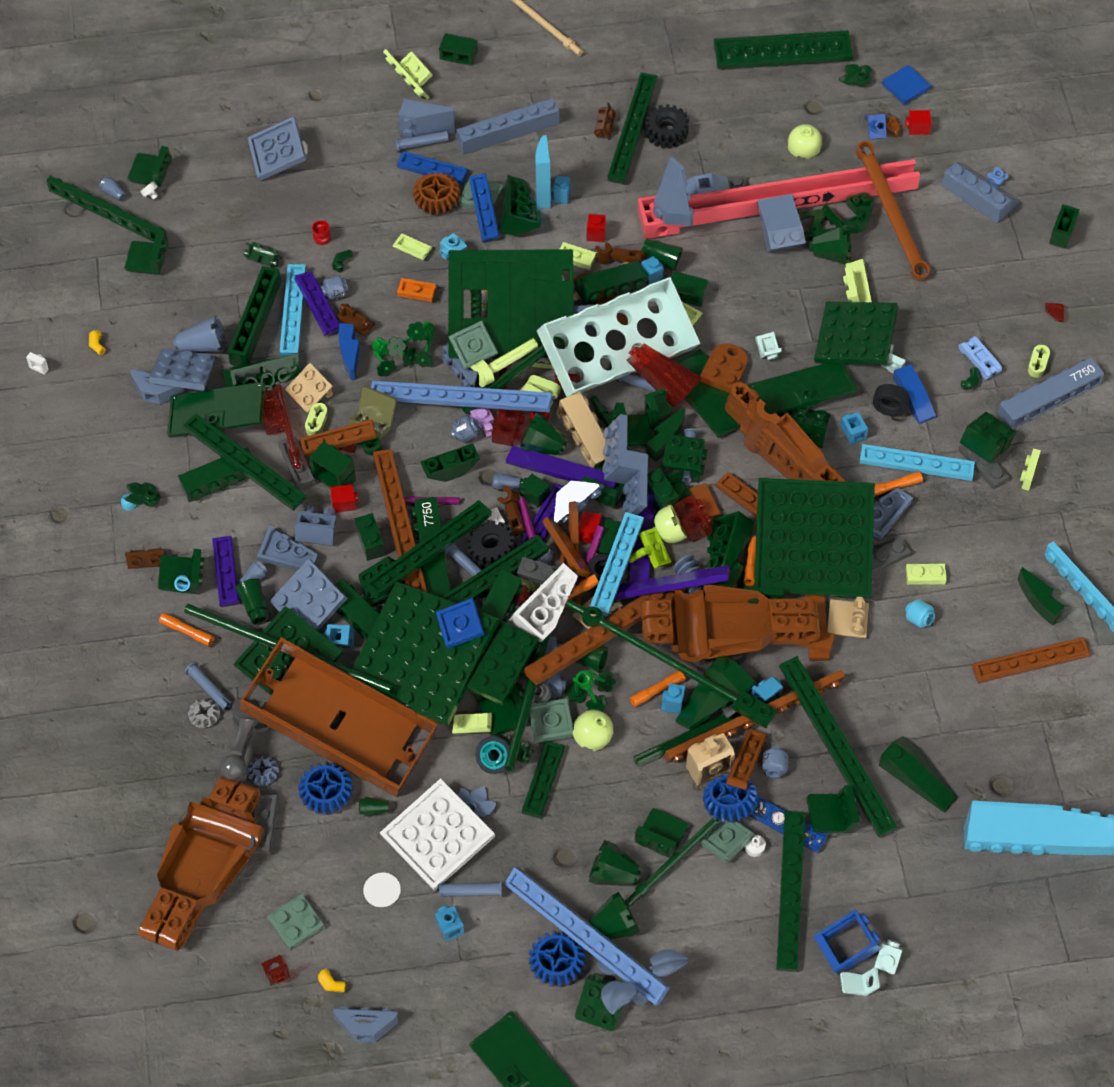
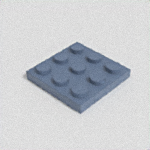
[248,116,307,181]
[149,348,216,391]
[270,559,348,631]

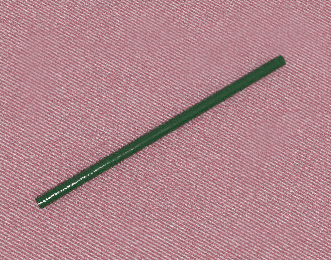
[184,604,394,694]
[504,634,550,771]

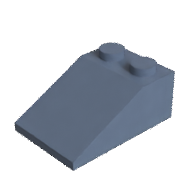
[399,99,456,138]
[757,194,806,253]

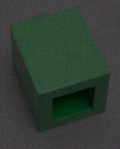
[520,473,550,508]

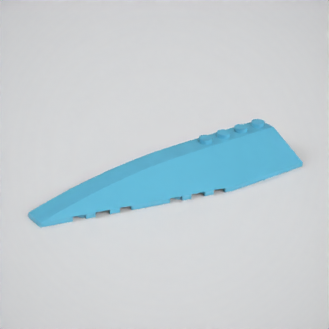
[964,801,1114,855]

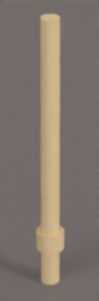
[511,0,583,56]

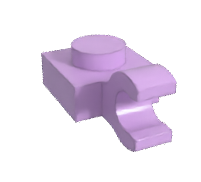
[470,408,494,437]

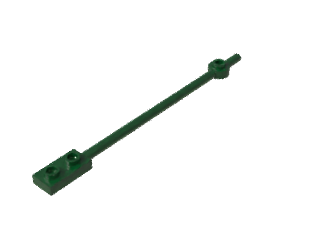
[565,599,777,728]

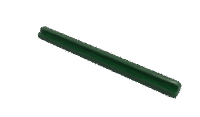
[461,345,547,414]
[633,712,742,767]

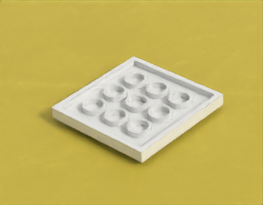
[380,779,495,891]

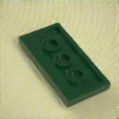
[467,623,539,705]

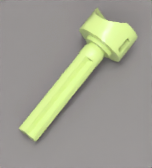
[470,338,539,388]

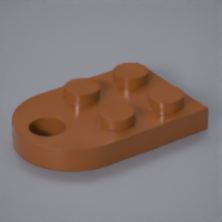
[699,344,748,393]

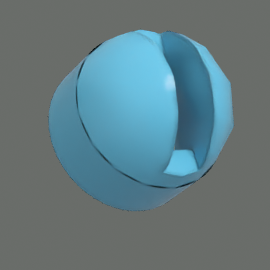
[121,494,137,511]
[174,575,191,591]

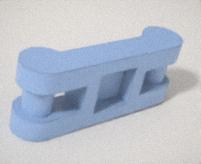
[959,336,1002,380]

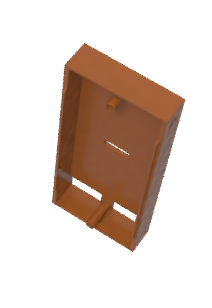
[239,637,438,797]

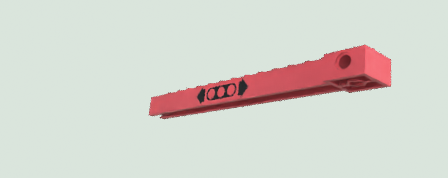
[637,159,920,239]

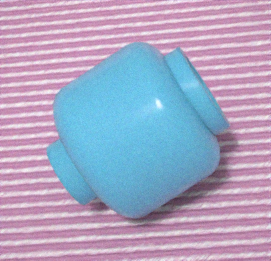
[905,599,935,628]

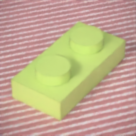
[560,242,596,270]
[1020,448,1041,491]
[906,564,947,585]

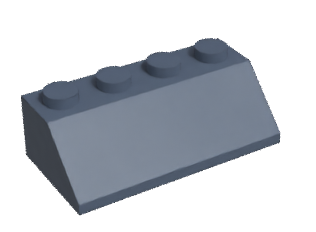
[942,162,1019,223]

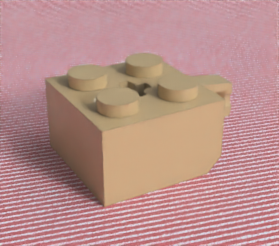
[686,733,735,786]

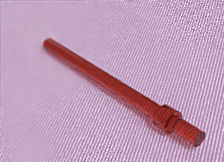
[275,385,301,469]

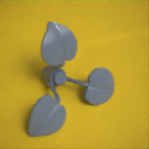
[597,948,689,1015]

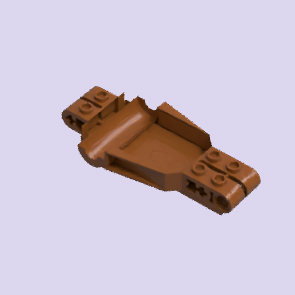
[725,382,848,482]
[641,584,820,662]
[139,776,263,951]

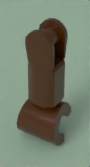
[595,242,645,264]
[497,486,526,537]

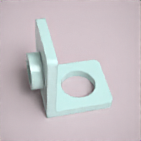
[840,968,880,996]

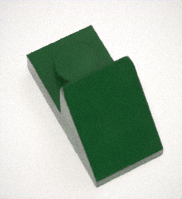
[663,470,692,502]

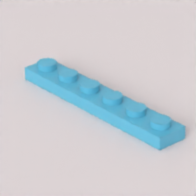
[280,264,306,357]
[859,444,975,481]
[590,512,644,617]
[1044,541,1114,632]

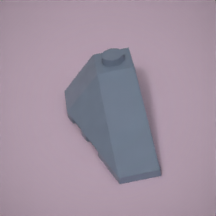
[653,157,694,226]

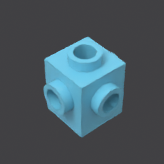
[440,233,467,260]

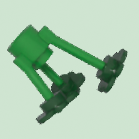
[403,321,435,367]
[372,337,416,376]
[565,670,616,711]

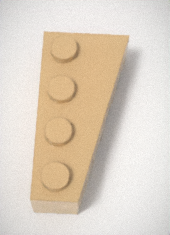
[556,391,605,469]

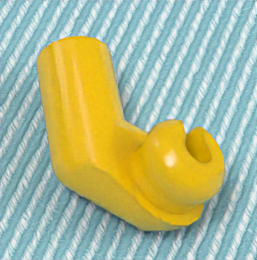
[89,330,106,355]
[318,969,346,992]

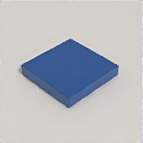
[882,65,931,105]
[436,598,485,649]

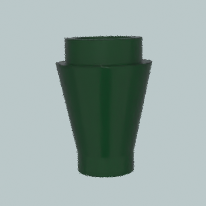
[359,796,389,817]

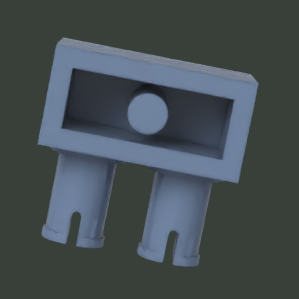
[295,505,336,545]

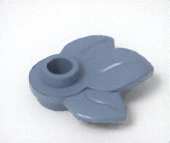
[457,787,496,817]

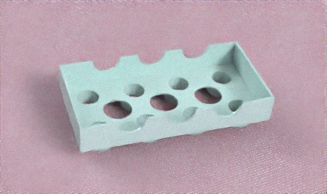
[537,277,700,397]

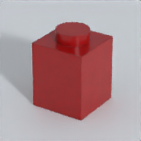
[905,110,932,135]
[587,214,606,242]
[330,484,359,513]
[578,511,601,543]

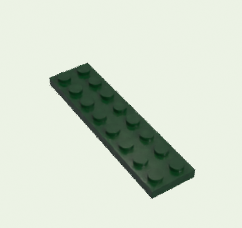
[714,30,853,69]

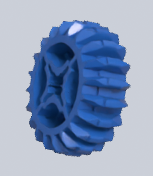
[298,761,353,815]
[703,772,758,823]
[528,930,585,988]

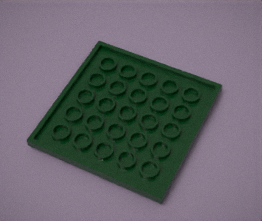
[754,478,875,599]
[352,581,500,727]

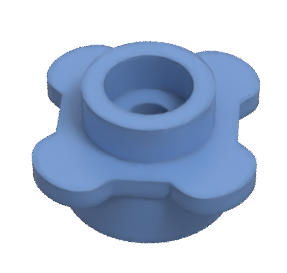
[987,167,1009,186]

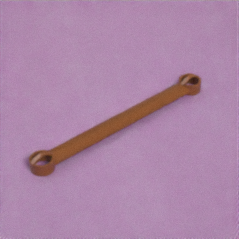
[856,141,930,281]

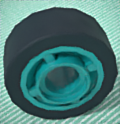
[475,735,511,774]

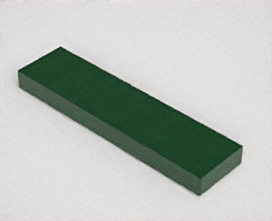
[522,741,565,819]

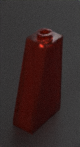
[626,343,702,407]

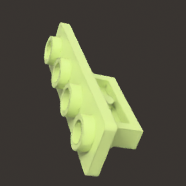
[383,49,433,100]
[843,259,872,302]

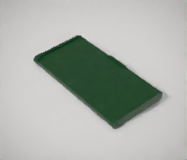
[662,349,740,438]
[748,363,857,414]
[168,382,266,437]
[469,1011,574,1087]

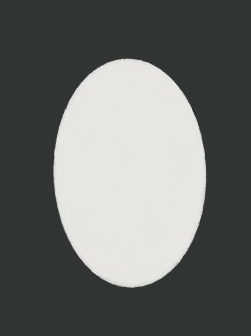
[363,873,401,907]

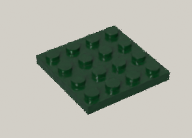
[814,301,899,365]
[233,606,344,696]

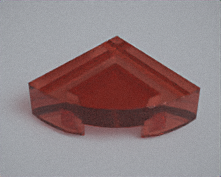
[1045,303,1064,322]

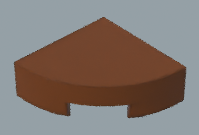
[886,116,900,138]

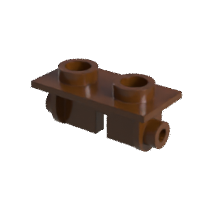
[594,102,616,140]
[336,303,376,336]
[125,547,166,569]

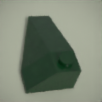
[500,175,541,236]
[222,353,301,395]
[707,511,754,569]
[675,656,756,730]
[879,736,956,812]

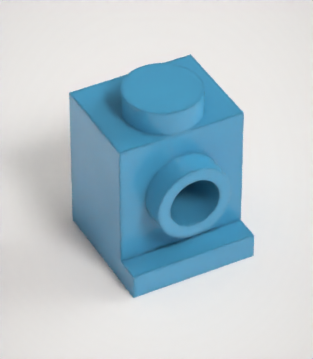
[551,176,571,204]
[641,256,665,285]
[840,412,868,445]
[323,624,355,648]
[751,677,783,704]
[661,683,685,714]
[435,905,464,942]

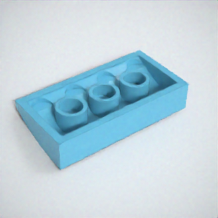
[535,135,551,209]

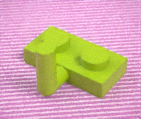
[629,528,672,569]

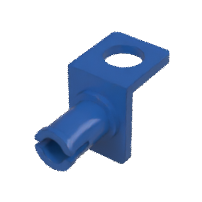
[864,114,887,139]

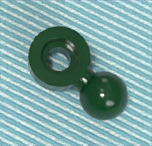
[355,437,382,455]

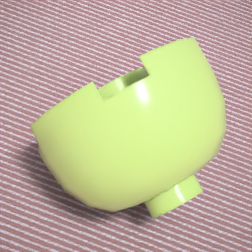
[788,124,822,159]
[652,505,687,544]
[573,710,614,751]

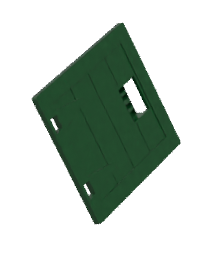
[448,249,574,359]

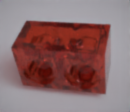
[262,389,285,435]
[491,409,525,446]
[673,494,713,542]

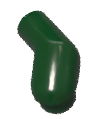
[332,249,353,272]
[961,367,979,390]

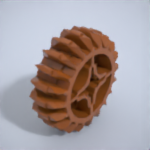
[413,171,460,215]

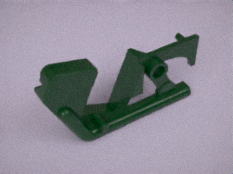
[797,192,874,241]

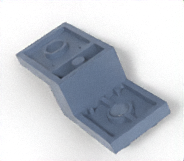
[603,414,648,515]

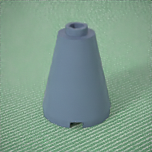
[173,316,227,352]

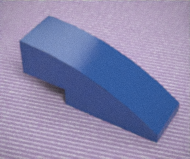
[339,323,360,380]
[893,364,936,424]

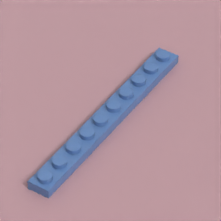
[371,381,553,412]
[504,867,670,1005]

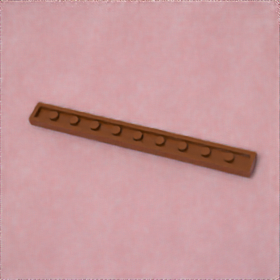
[373,449,427,592]
[524,588,685,686]
[664,670,845,763]

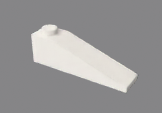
[508,563,578,642]

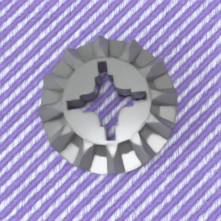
[188,698,220,728]

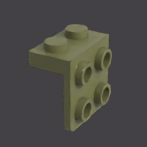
[348,386,397,439]

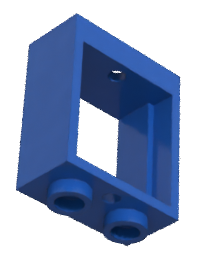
[813,909,882,975]

